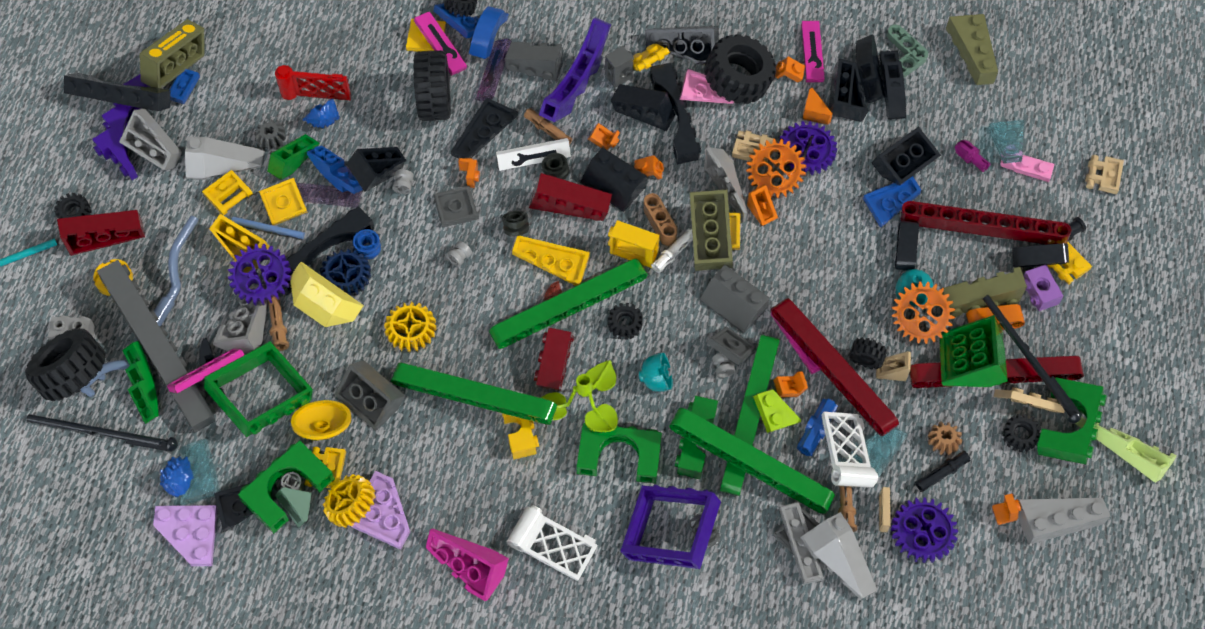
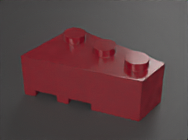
[534,328,575,391]

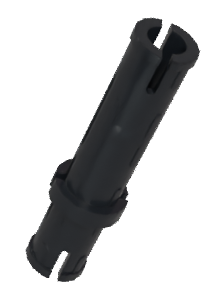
[915,450,971,492]

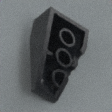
[645,26,719,64]

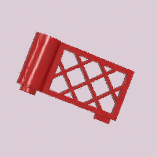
[275,65,351,101]

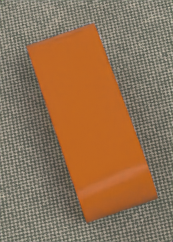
[966,304,1025,330]

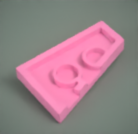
[680,69,734,104]

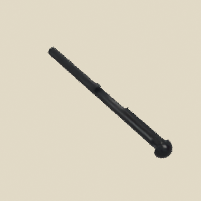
[982,295,1082,423]
[27,414,178,452]

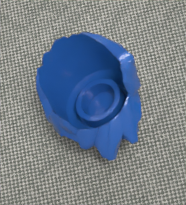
[303,99,340,128]
[160,456,194,497]

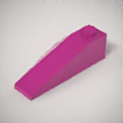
[426,529,509,601]

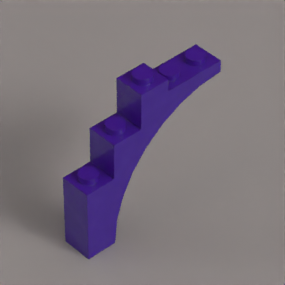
[539,17,611,122]
[92,74,150,180]

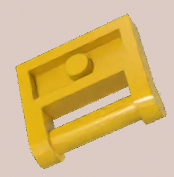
[202,170,253,216]

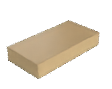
[879,487,890,532]

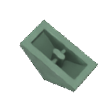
[275,487,311,528]

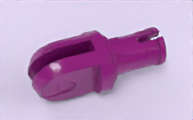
[955,140,991,172]

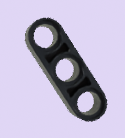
[895,220,919,271]
[1012,243,1069,268]

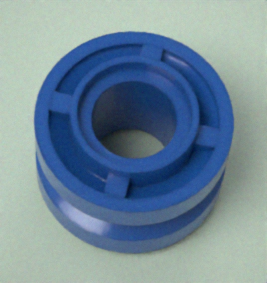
[353,229,381,260]

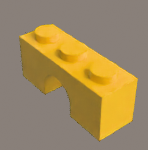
[502,413,539,460]

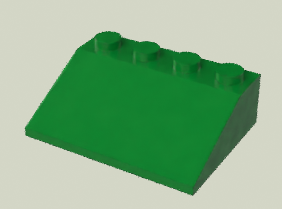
[940,315,1008,387]

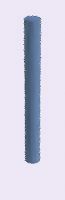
[232,217,305,239]

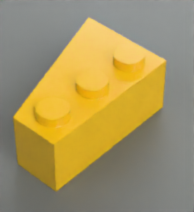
[209,214,270,273]

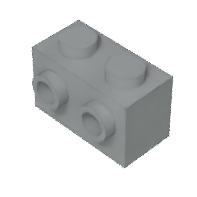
[47,315,95,340]

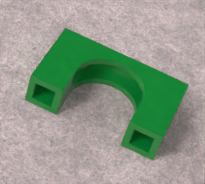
[1037,378,1107,465]
[577,423,662,484]
[238,440,335,534]

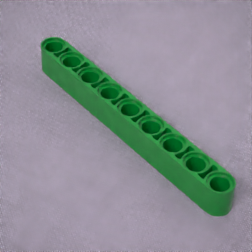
[489,259,648,349]
[720,334,780,496]
[391,362,557,425]
[669,408,835,514]

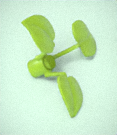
[541,360,618,432]

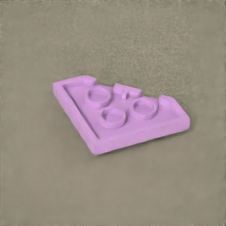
[348,471,410,550]
[153,505,218,566]

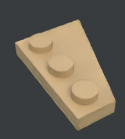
[994,387,1065,413]

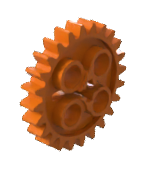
[746,138,807,199]
[892,282,955,344]

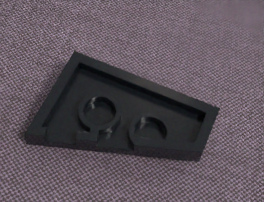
[214,482,278,532]

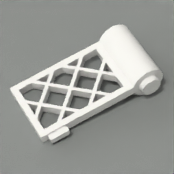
[821,412,878,488]
[506,505,598,581]

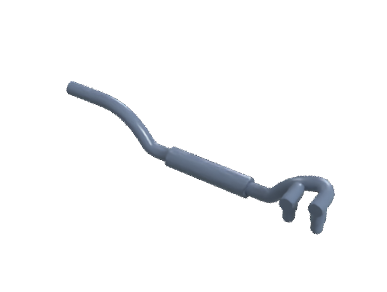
[80,216,199,397]

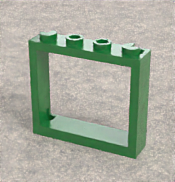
[204,341,313,438]

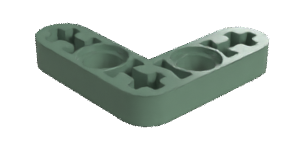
[887,25,928,78]

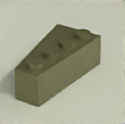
[946,14,998,85]
[942,267,1027,317]

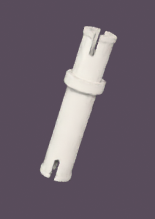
[651,228,693,273]

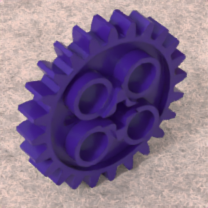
[778,121,838,175]
[228,244,292,305]
[891,497,958,563]

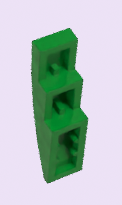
[122,341,159,424]

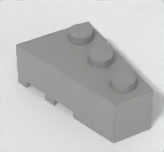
[119,109,182,170]

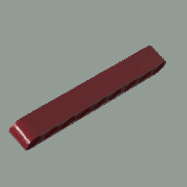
[901,201,1071,245]
[771,298,899,436]
[910,356,1084,388]

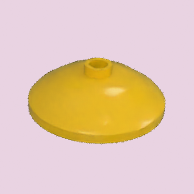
[291,400,351,440]

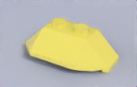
[290,262,364,327]

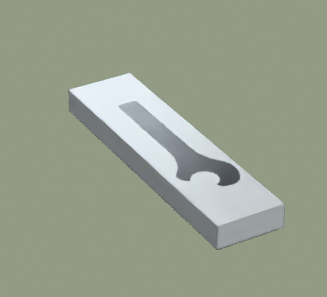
[496,138,571,171]

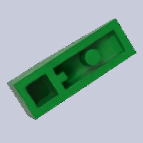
[267,134,320,180]

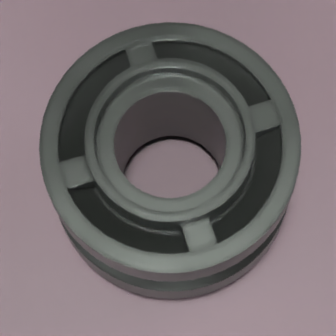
[542,153,569,180]
[502,210,530,236]

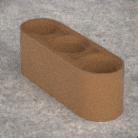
[643,193,677,246]

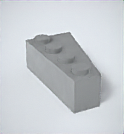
[1018,498,1111,545]

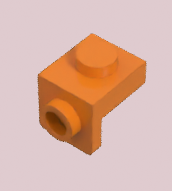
[775,56,805,82]
[588,123,620,150]
[634,155,664,180]
[458,158,480,188]
[773,371,808,397]
[992,493,1021,525]

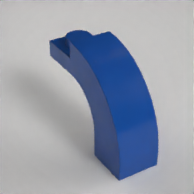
[469,6,509,59]

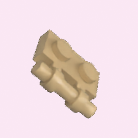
[732,130,774,163]
[1085,155,1124,194]

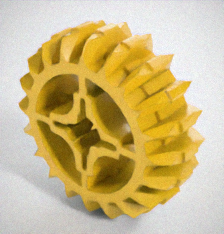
[384,301,437,353]
[323,474,376,528]

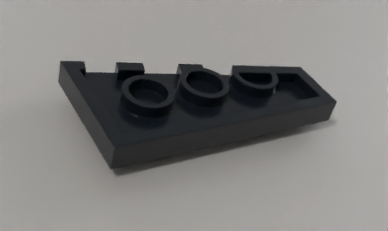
[451,97,518,159]

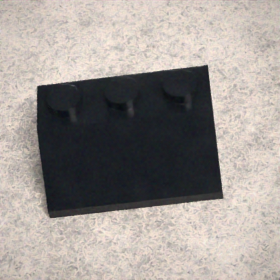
[871,126,941,186]
[580,147,647,212]

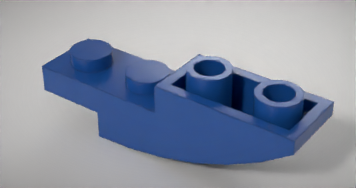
[307,145,363,194]

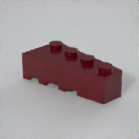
[529,173,612,221]
[57,210,145,256]

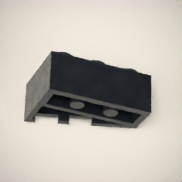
[828,59,869,122]
[611,84,675,132]
[346,147,407,192]

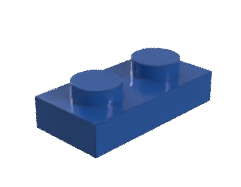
[170,69,200,104]

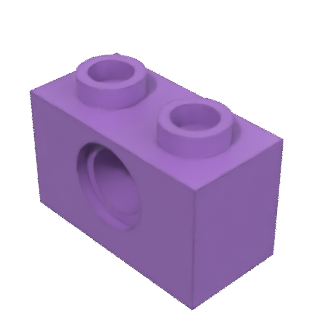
[1023,265,1063,311]

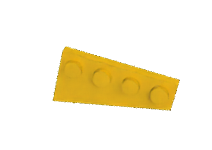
[512,236,590,286]

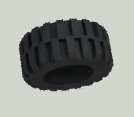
[704,34,776,104]
[413,50,451,121]
[25,328,106,401]

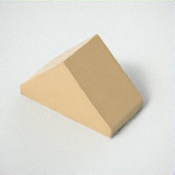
[876,351,911,381]

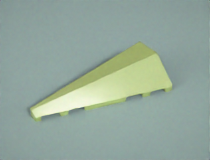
[1075,417,1177,483]

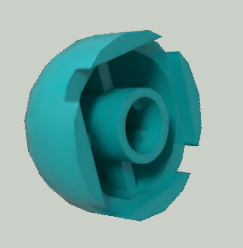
[895,269,934,307]
[639,353,673,392]

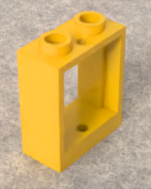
[608,220,660,268]

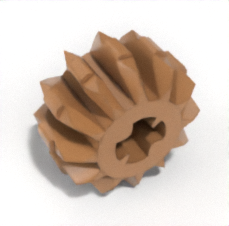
[928,421,962,456]

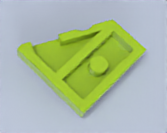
[753,389,801,433]

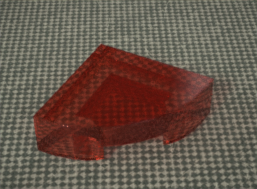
[544,281,562,301]

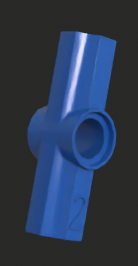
[797,399,838,456]

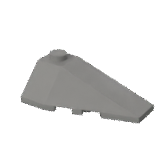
[185,136,265,180]
[704,147,747,222]
[213,284,268,355]
[800,512,877,600]

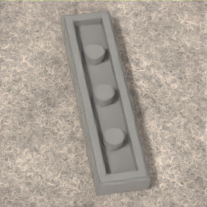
[779,502,824,585]

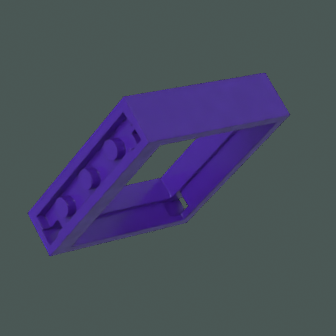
[620,484,721,569]

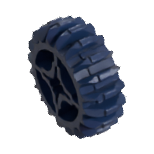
[320,248,371,296]

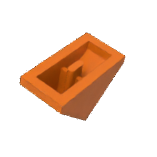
[803,88,832,125]
[747,184,778,226]

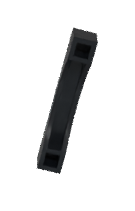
[650,63,701,165]
[64,73,171,111]
[271,206,374,296]

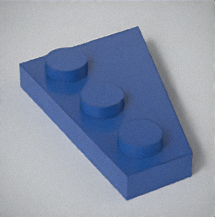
[433,3,479,39]
[863,176,921,228]

